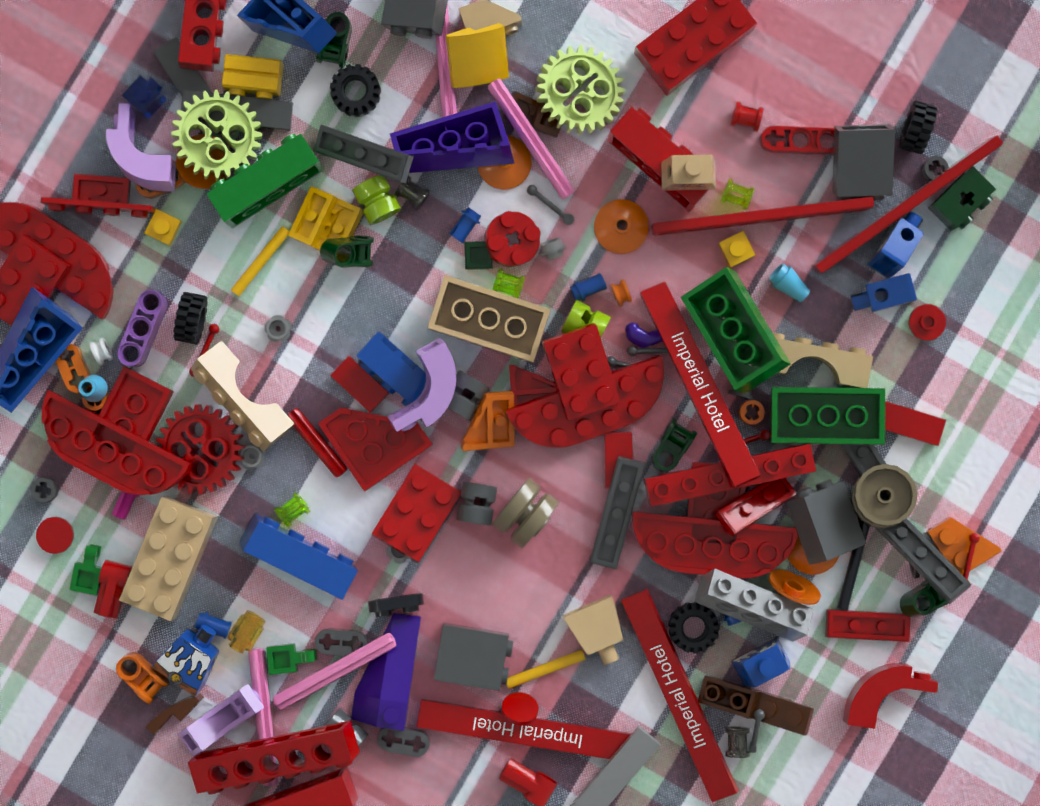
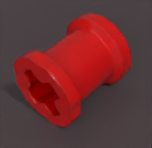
[731,101,764,132]

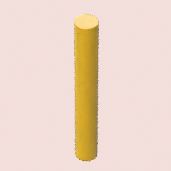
[231,226,289,296]
[507,649,586,689]

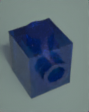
[122,75,167,119]

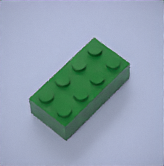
[206,133,325,228]
[680,267,791,394]
[770,387,885,445]

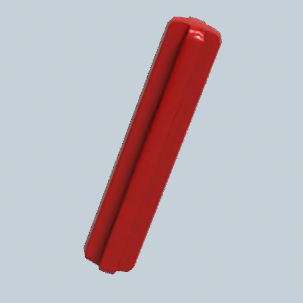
[287,408,347,478]

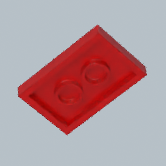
[371,464,461,564]

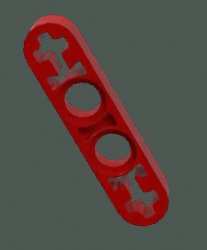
[759,126,834,155]

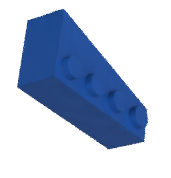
[0,287,83,413]
[239,513,358,600]

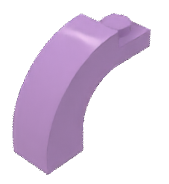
[106,103,176,191]
[387,338,456,431]
[178,685,264,756]

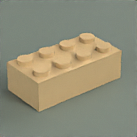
[427,275,551,363]
[119,496,218,621]

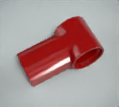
[93,560,133,619]
[498,757,558,806]

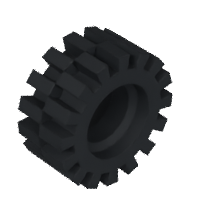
[330,64,381,117]
[899,100,937,155]
[173,292,208,345]
[668,602,720,654]

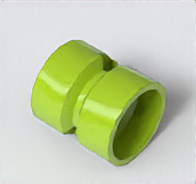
[352,175,402,225]
[561,300,611,338]

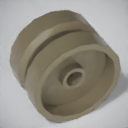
[851,464,918,529]
[491,478,559,549]

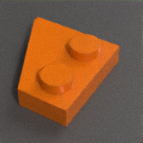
[461,391,515,451]
[926,517,1002,575]

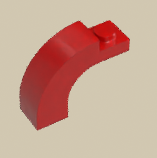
[843,663,938,729]

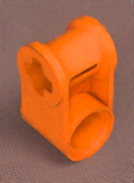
[116,652,170,704]

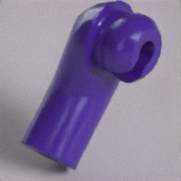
[625,322,663,348]

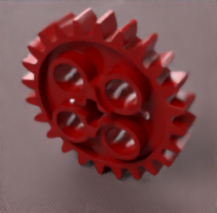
[156,404,245,494]

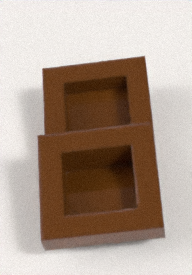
[503,91,561,138]
[146,693,204,735]

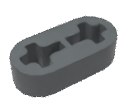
[315,628,368,656]
[377,727,430,757]

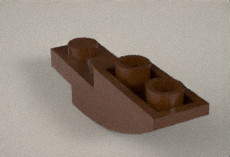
[698,675,814,736]

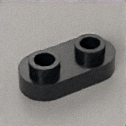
[368,593,424,617]

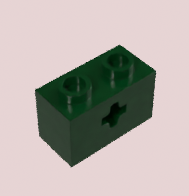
[928,166,996,231]

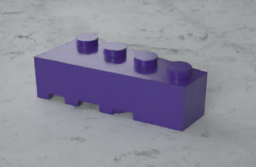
[390,101,515,173]

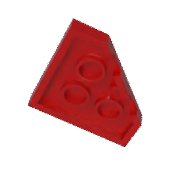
[318,408,433,492]

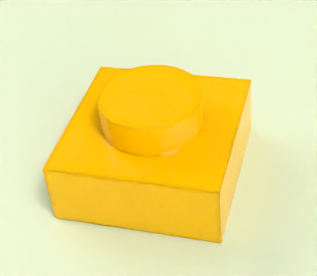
[144,209,182,246]
[718,231,755,268]

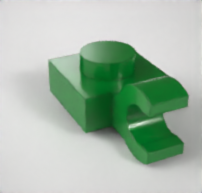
[69,544,102,596]
[266,643,317,675]

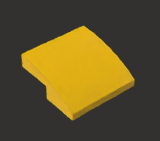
[446,23,509,88]
[288,186,363,255]

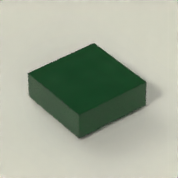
[464,241,493,270]

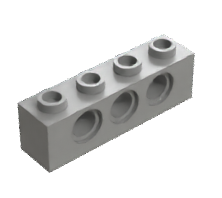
[694,569,814,642]

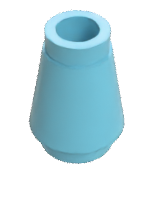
[769,263,810,303]
[78,375,108,402]

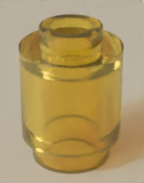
[227,610,266,653]

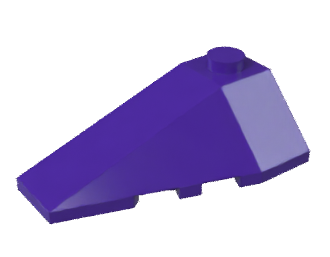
[351,613,421,731]

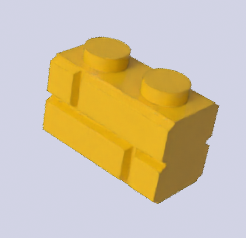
[222,54,284,100]

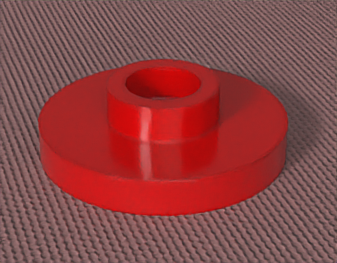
[908,304,946,341]
[36,517,74,554]
[501,692,539,725]

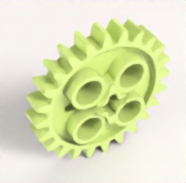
[535,45,625,135]
[171,90,262,181]

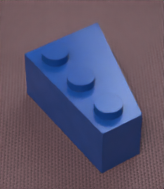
[237,0,337,53]
[356,331,426,406]

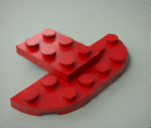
[0,202,113,326]
[505,323,664,448]
[41,366,193,495]
[632,462,798,579]

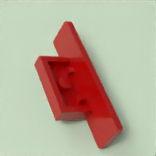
[40,174,156,218]

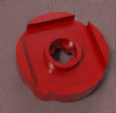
[484,211,541,267]

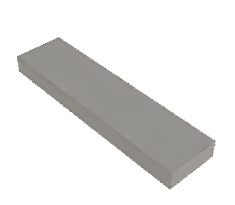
[570,725,660,806]

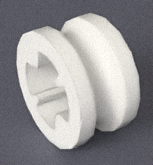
[90,337,113,365]

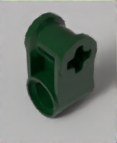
[316,12,352,68]
[320,235,374,268]
[651,418,697,472]
[900,580,948,617]

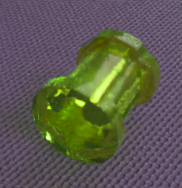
[720,178,755,211]
[492,268,526,299]
[274,492,311,528]

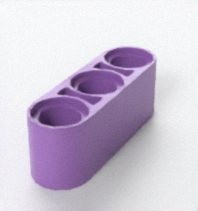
[117,290,168,367]

